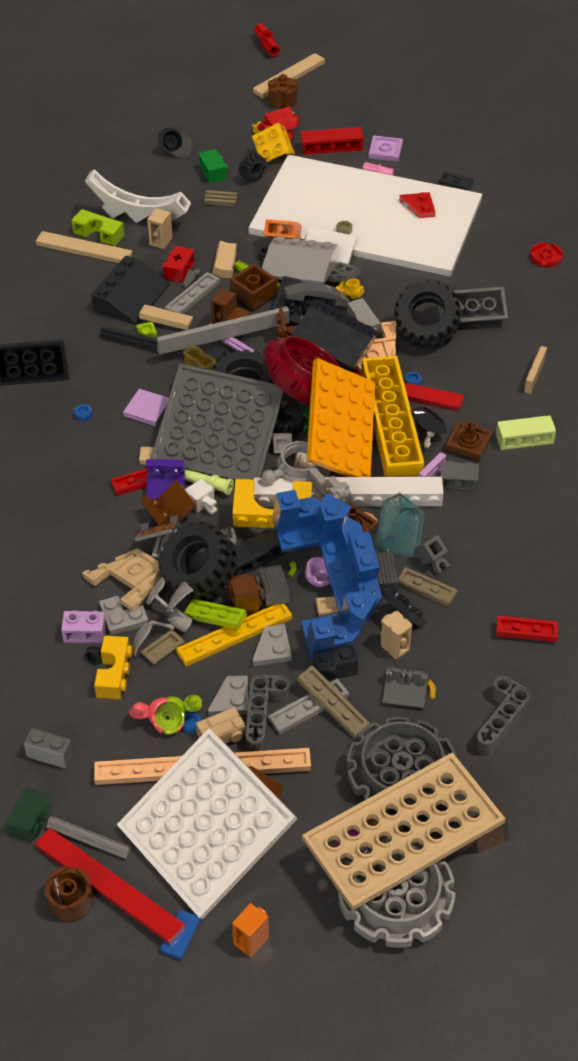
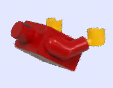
[252,106,299,143]

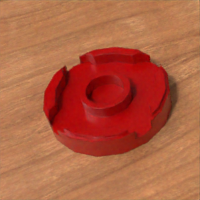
[530,242,563,268]

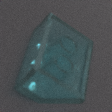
[376,492,425,558]

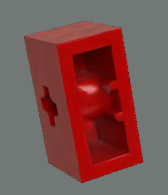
[162,246,195,283]

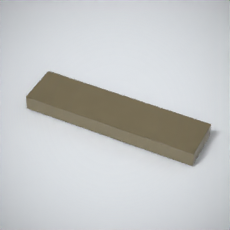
[297,665,370,738]

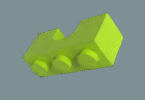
[72,209,124,247]

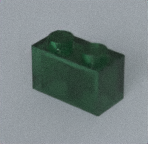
[5,787,53,843]

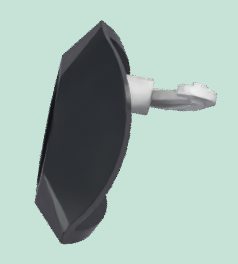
[411,406,447,448]

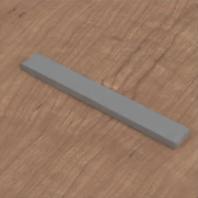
[157,307,289,355]

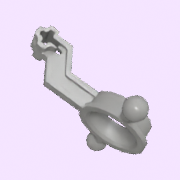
[262,441,351,501]

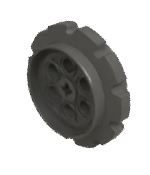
[347,717,456,815]

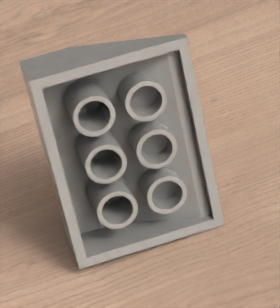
[262,236,338,284]

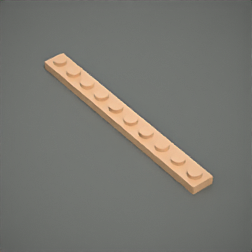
[94,748,311,785]

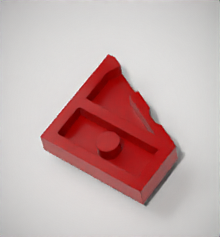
[399,192,436,218]

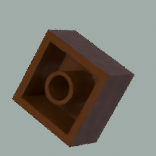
[230,263,277,310]

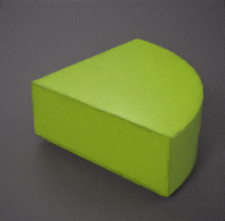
[136,322,157,338]

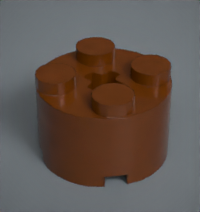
[268,74,298,109]
[45,866,93,923]

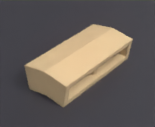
[212,241,237,278]

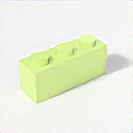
[496,415,556,450]

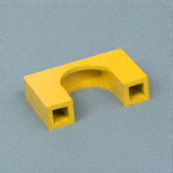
[233,479,312,528]

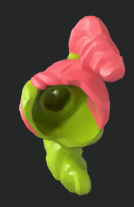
[129,695,202,735]

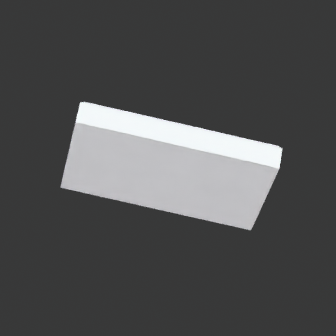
[305,226,357,264]

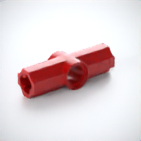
[254,23,280,57]

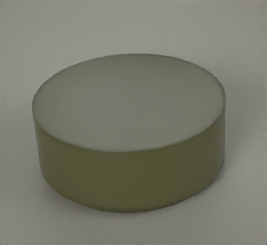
[336,221,352,235]

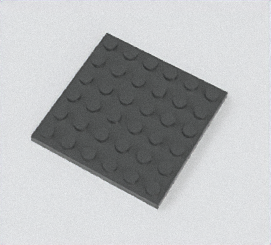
[151,363,284,482]

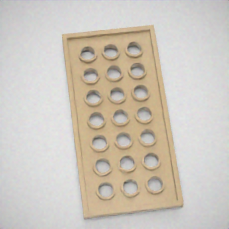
[302,752,505,911]

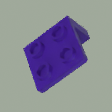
[146,459,186,499]

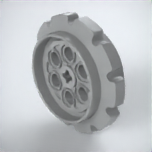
[338,836,455,948]

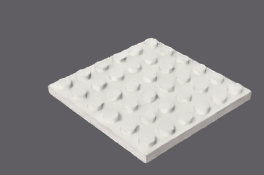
[117,728,298,919]

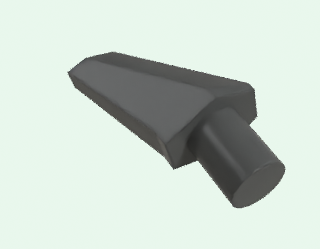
[182,268,200,290]

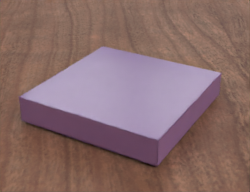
[368,136,403,162]
[123,389,169,426]

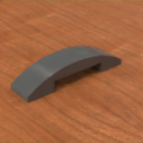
[284,283,350,307]

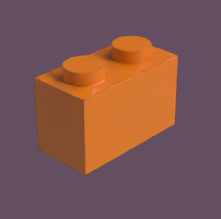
[264,219,302,239]
[232,903,269,958]

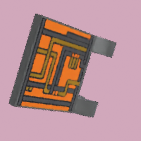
[135,515,181,542]

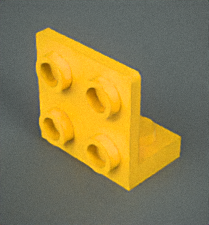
[252,123,295,163]

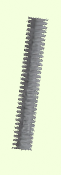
[46,816,131,859]

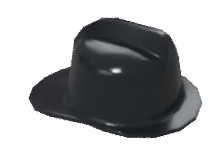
[158,127,193,158]

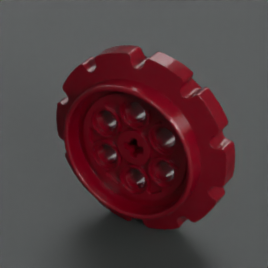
[263,336,341,405]

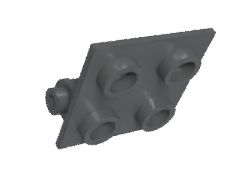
[382,666,428,709]

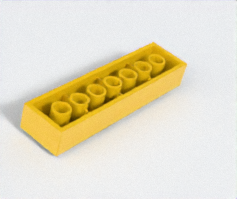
[361,356,424,477]

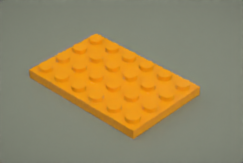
[307,358,375,477]

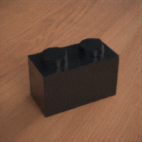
[313,644,359,681]

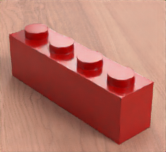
[301,127,364,155]

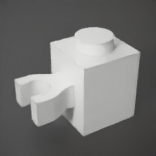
[185,479,217,515]

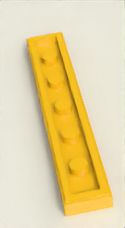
[176,603,292,667]

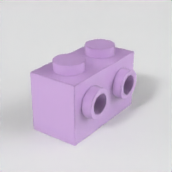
[61,611,106,643]

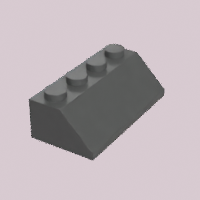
[434,287,508,323]

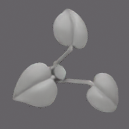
[132,577,193,657]

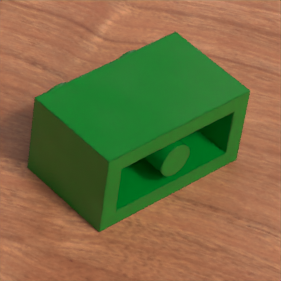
[198,149,228,183]

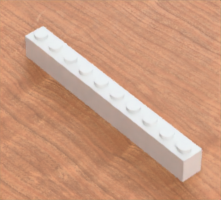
[254,477,443,507]

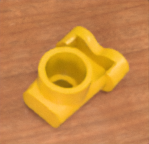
[336,279,364,299]

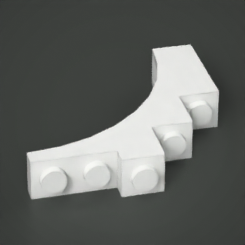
[85,169,191,223]

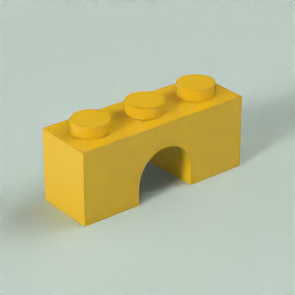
[94,636,133,699]

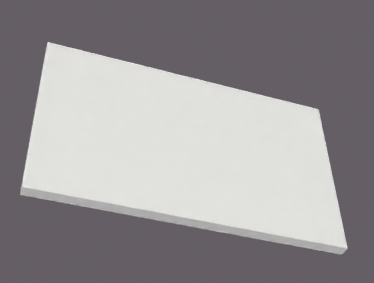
[249,155,482,277]

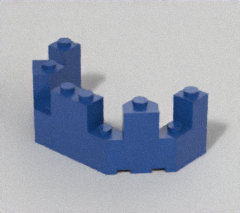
[272,489,382,661]

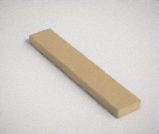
[253,53,325,98]
[36,231,133,263]

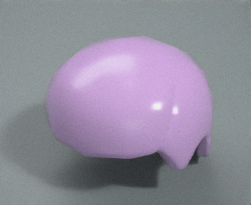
[305,557,330,588]

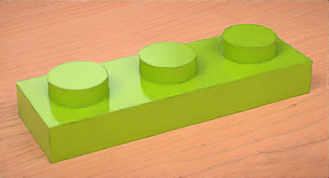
[184,599,247,630]

